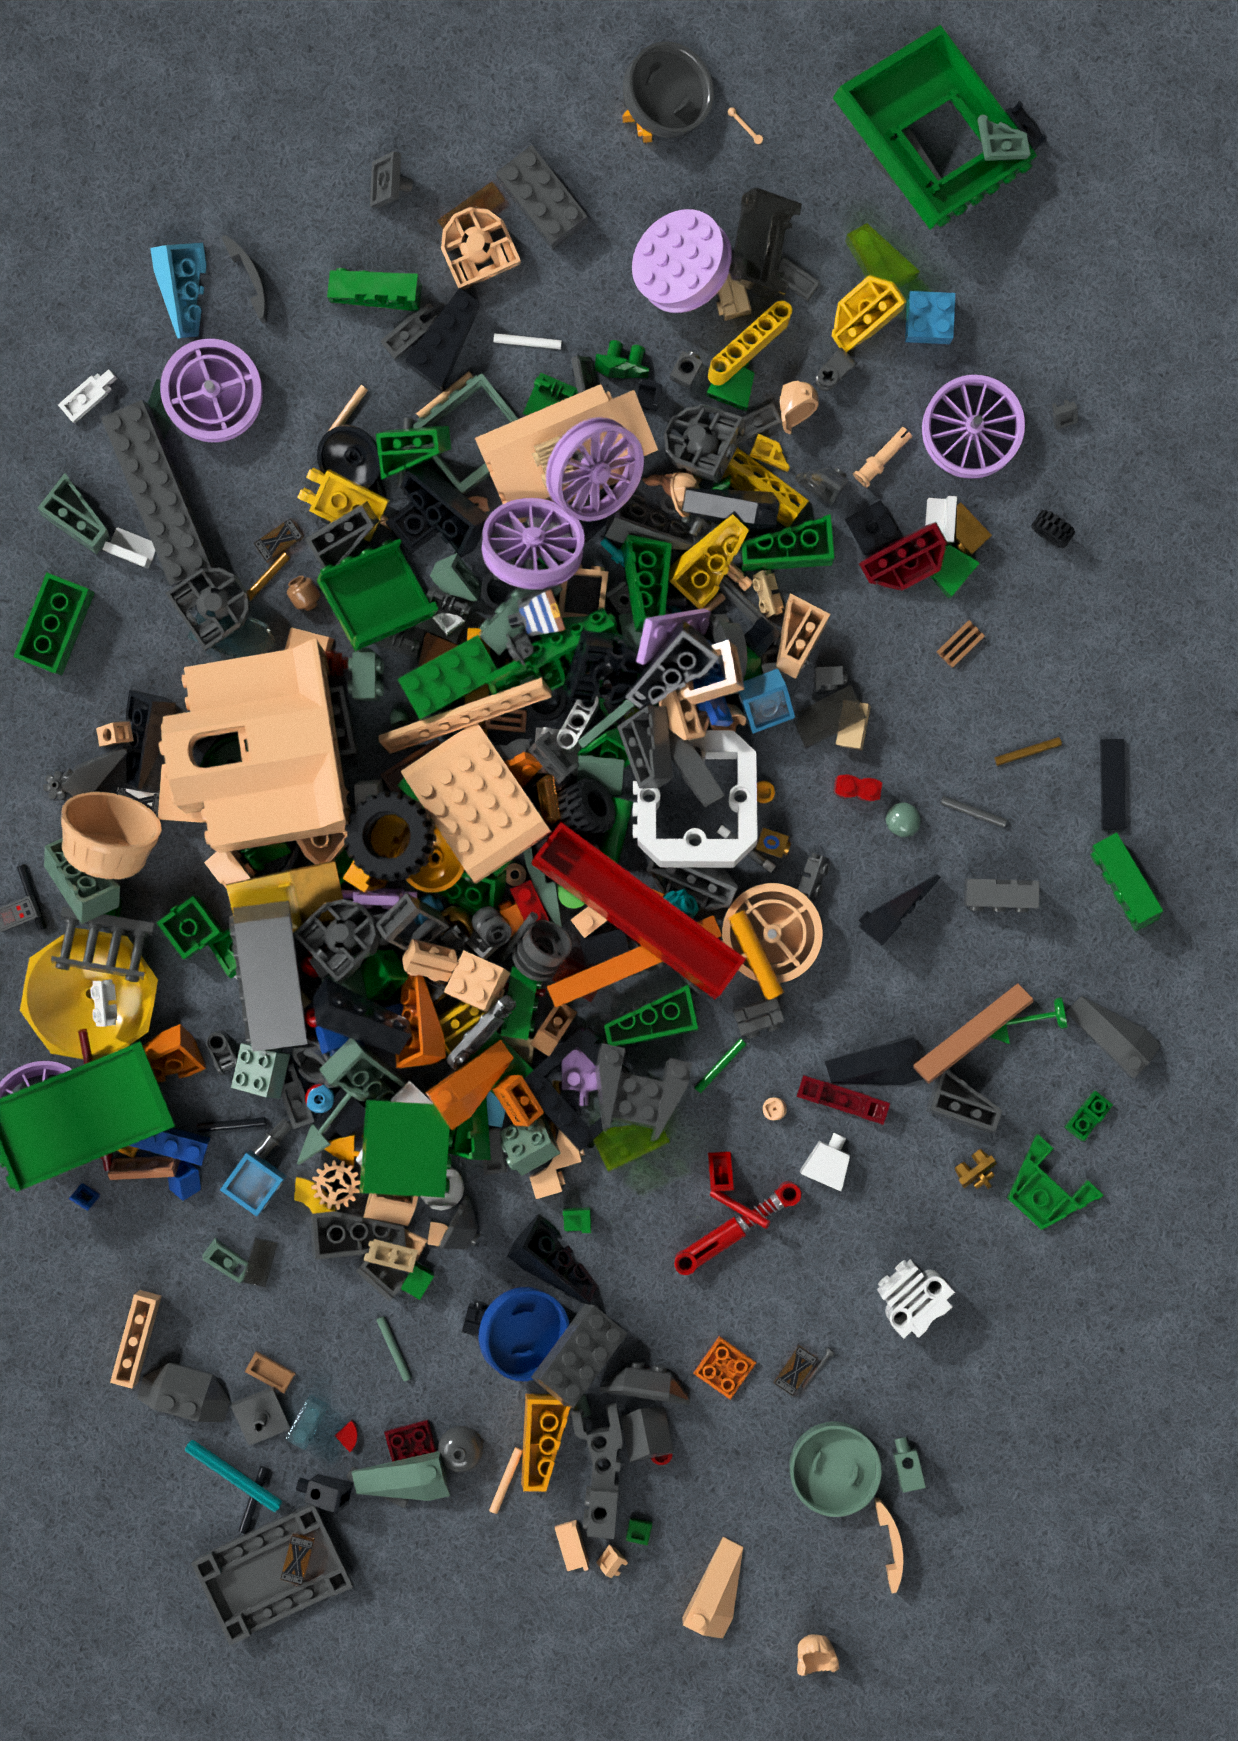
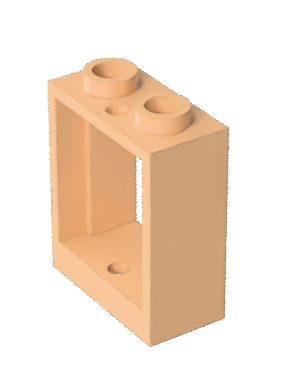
[559,565,609,617]
[680,640,744,705]

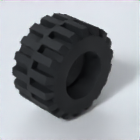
[557,778,616,840]

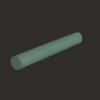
[376,1316,412,1381]

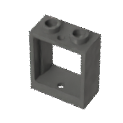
[375,893,449,951]

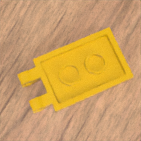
[297,467,390,542]

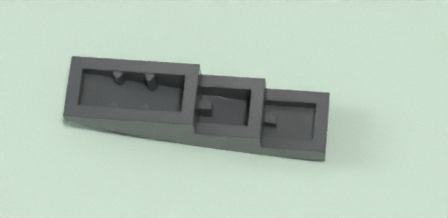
[668,729,724,807]

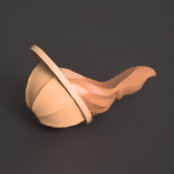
[643,472,700,517]

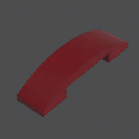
[796,1075,890,1125]

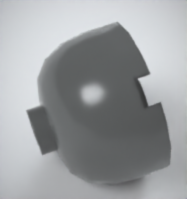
[438,1426,483,1473]

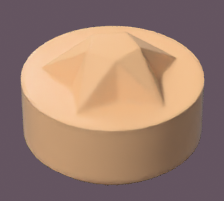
[763,1098,787,1120]

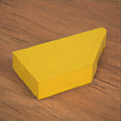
[749,434,790,472]

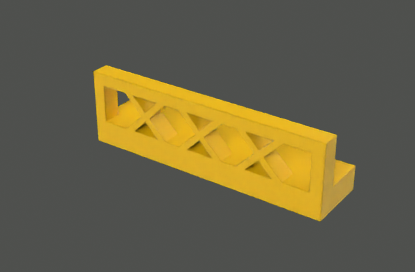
[718,447,809,528]

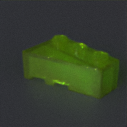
[845,223,920,288]
[593,1125,671,1172]

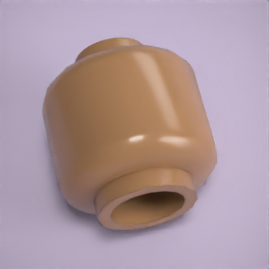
[287,576,320,611]

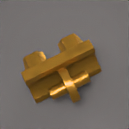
[954,1149,997,1189]

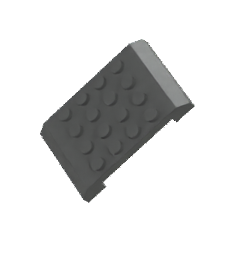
[191,1504,354,1645]

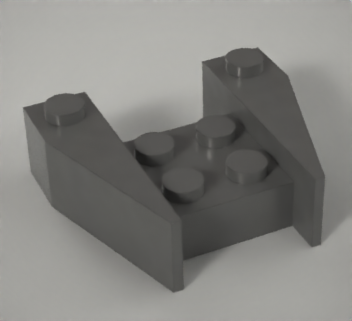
[595,1044,692,1142]

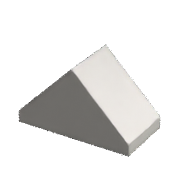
[466,928,499,960]

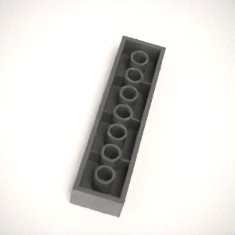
[101,400,216,587]

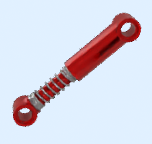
[674,1181,801,1275]

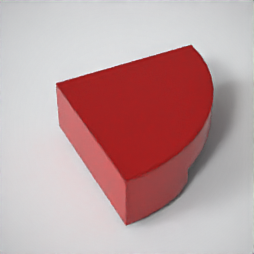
[335,1420,358,1452]

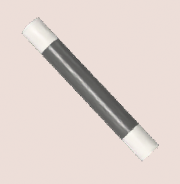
[717,825,776,873]

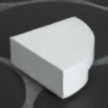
[433,613,465,636]

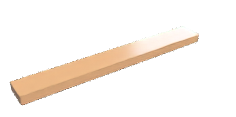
[379,678,552,754]

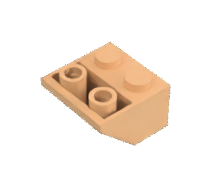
[364,1194,418,1226]

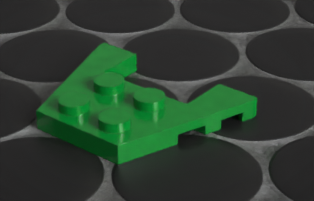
[1007,1134,1103,1230]

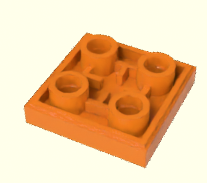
[693,1336,756,1400]

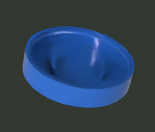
[479,1287,569,1381]

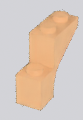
[530,1130,585,1199]

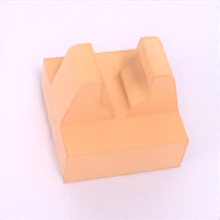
[596,1544,628,1578]

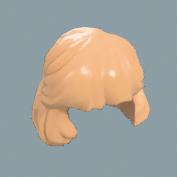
[797,1634,839,1676]

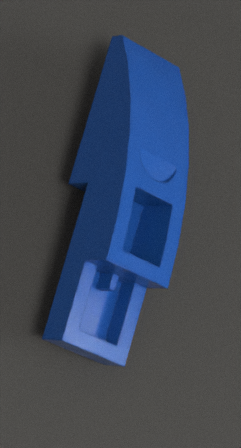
[693,639,734,727]

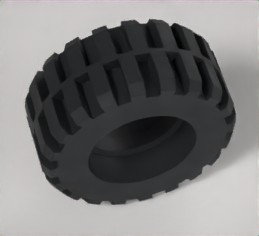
[344,791,437,881]

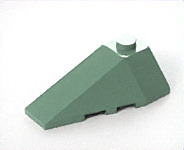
[352,1451,450,1501]

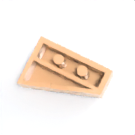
[776,593,830,679]
[204,850,257,889]

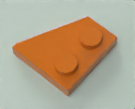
[504,752,543,788]

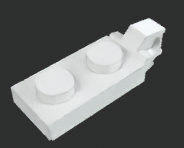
[58,369,118,424]

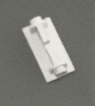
[91,979,118,1027]

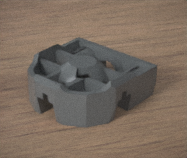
[664,404,746,484]
[165,568,251,651]
[293,899,381,985]

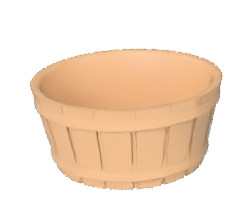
[61,792,162,879]

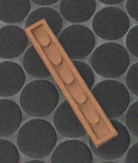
[914,984,1033,1084]

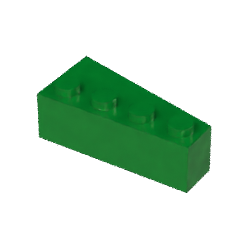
[327,268,422,312]
[740,514,834,571]
[621,535,672,633]
[1090,833,1163,932]
[604,984,698,1047]

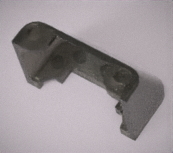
[729,187,802,298]

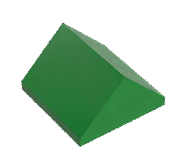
[577,728,630,768]

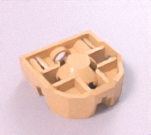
[441,207,521,290]

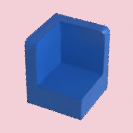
[167,1161,201,1201]

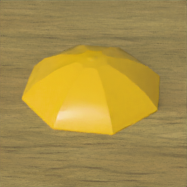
[20,928,158,1061]

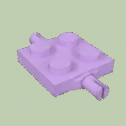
[341,888,418,909]
[561,1028,599,1106]

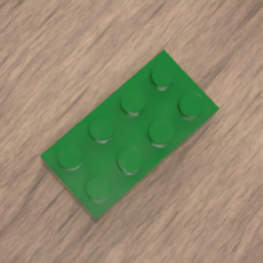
[13,572,95,676]
[398,635,497,720]

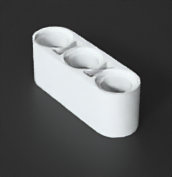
[557,696,599,754]

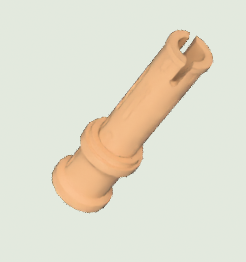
[853,427,912,488]

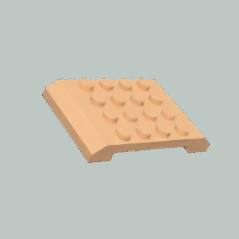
[401,723,552,884]

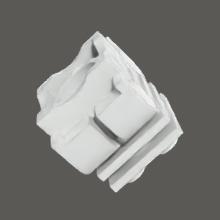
[877,1259,955,1339]

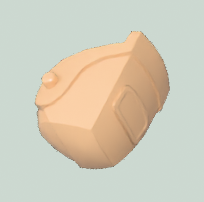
[780,381,819,434]

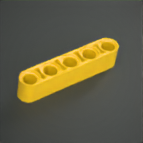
[708,301,792,385]

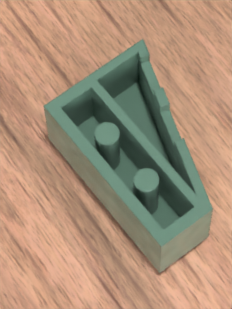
[37,473,110,555]

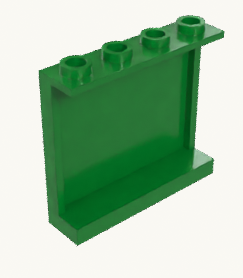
[317,539,438,651]
[359,1100,453,1198]

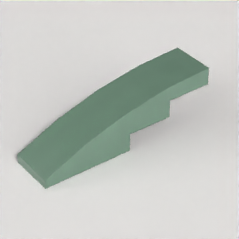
[523,846,562,927]

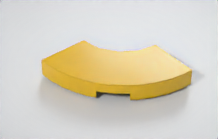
[294,1177,337,1214]

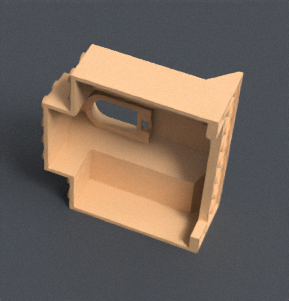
[159,639,351,853]

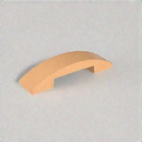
[874,1497,903,1593]

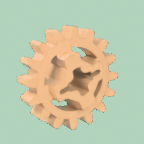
[311,1160,360,1210]

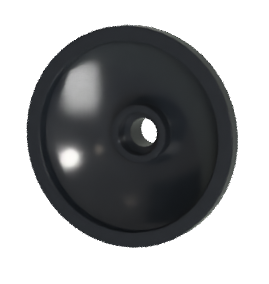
[317,425,381,489]

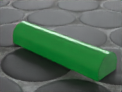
[599,797,634,864]

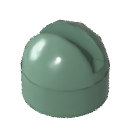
[389,708,409,727]

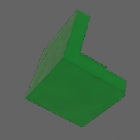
[563,1207,591,1233]
[401,1261,434,1300]

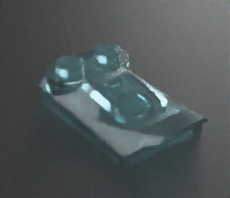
[187,610,276,659]

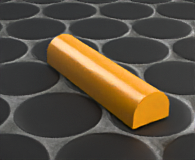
[728,910,784,1000]

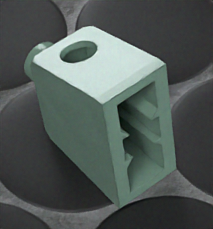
[892,1436,926,1493]

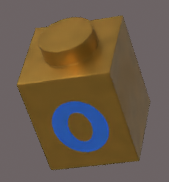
[755,828,791,858]

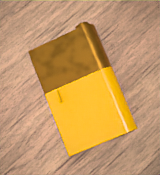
[226,860,343,933]

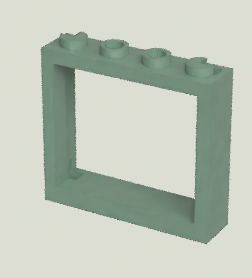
[413,373,518,496]

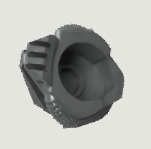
[292,1035,335,1088]

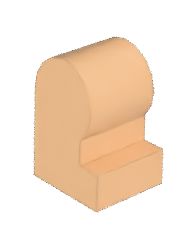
[96,721,134,747]

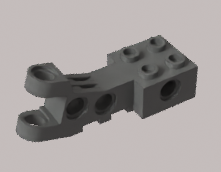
[571,1403,623,1539]

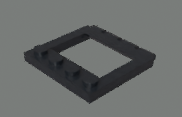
[524,1027,630,1152]

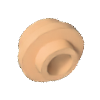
[505,864,526,886]

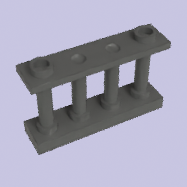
[51,907,154,982]

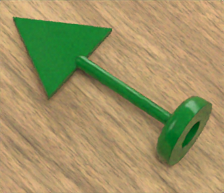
[989,997,1068,1044]

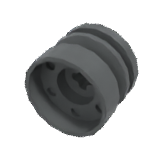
[512,920,572,981]

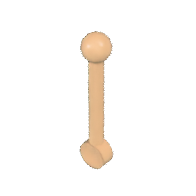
[728,107,763,144]

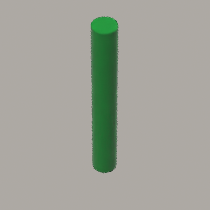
[694,1038,747,1094]

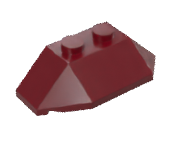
[858,522,947,591]

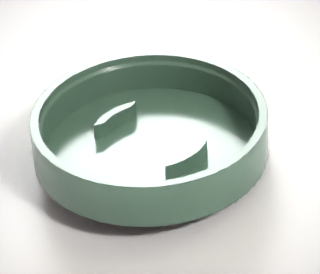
[789,1421,881,1517]

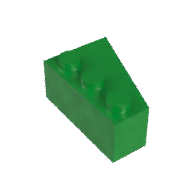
[376,426,452,479]
[501,966,542,1040]
[448,1097,491,1160]

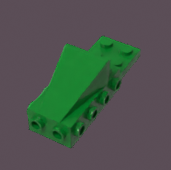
[485,608,619,695]

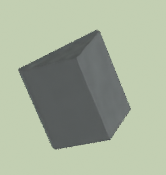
[621,1407,674,1463]

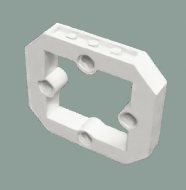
[633,730,757,868]

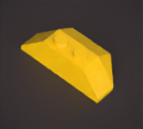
[831,275,907,352]

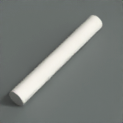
[494,333,562,350]

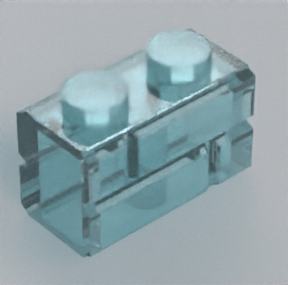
[285,1394,330,1450]

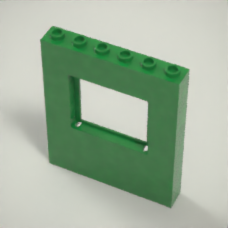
[833,25,1037,230]

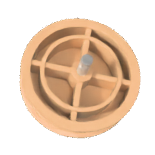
[722,883,823,983]

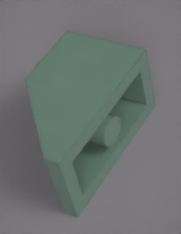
[430,553,482,602]

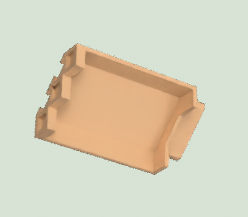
[475,384,658,527]

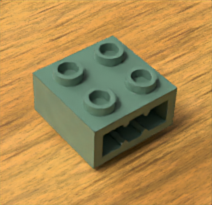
[348,648,384,701]
[231,1043,290,1099]
[499,1115,561,1176]

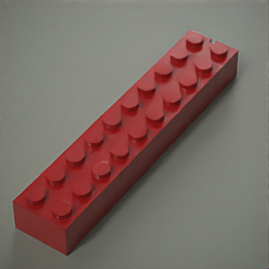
[531,822,746,999]

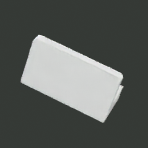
[925,496,957,545]
[103,528,156,569]

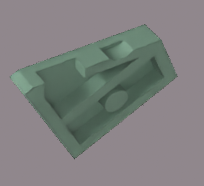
[977,115,1030,161]

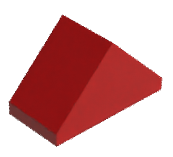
[708,1152,734,1192]

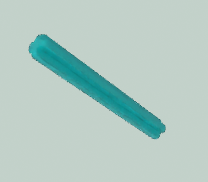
[185,1440,282,1512]

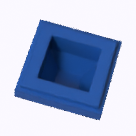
[69,1183,100,1211]

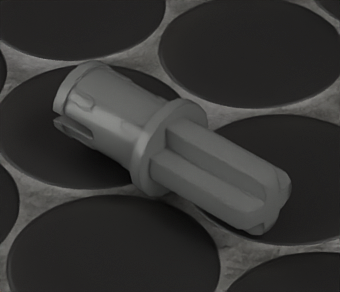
[253,1118,292,1160]

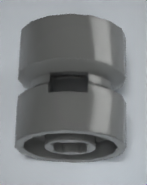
[472,906,512,948]

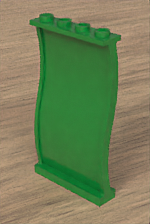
[0,1041,175,1192]

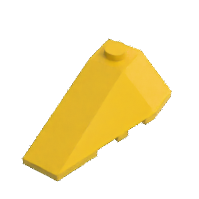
[668,514,749,609]

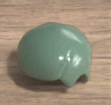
[886,802,921,838]

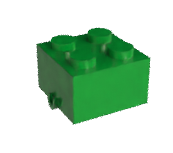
[157,896,225,959]

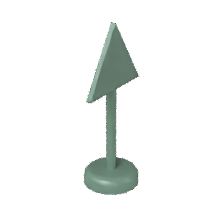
[297,1087,367,1165]

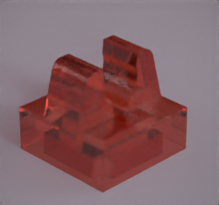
[326,651,349,676]

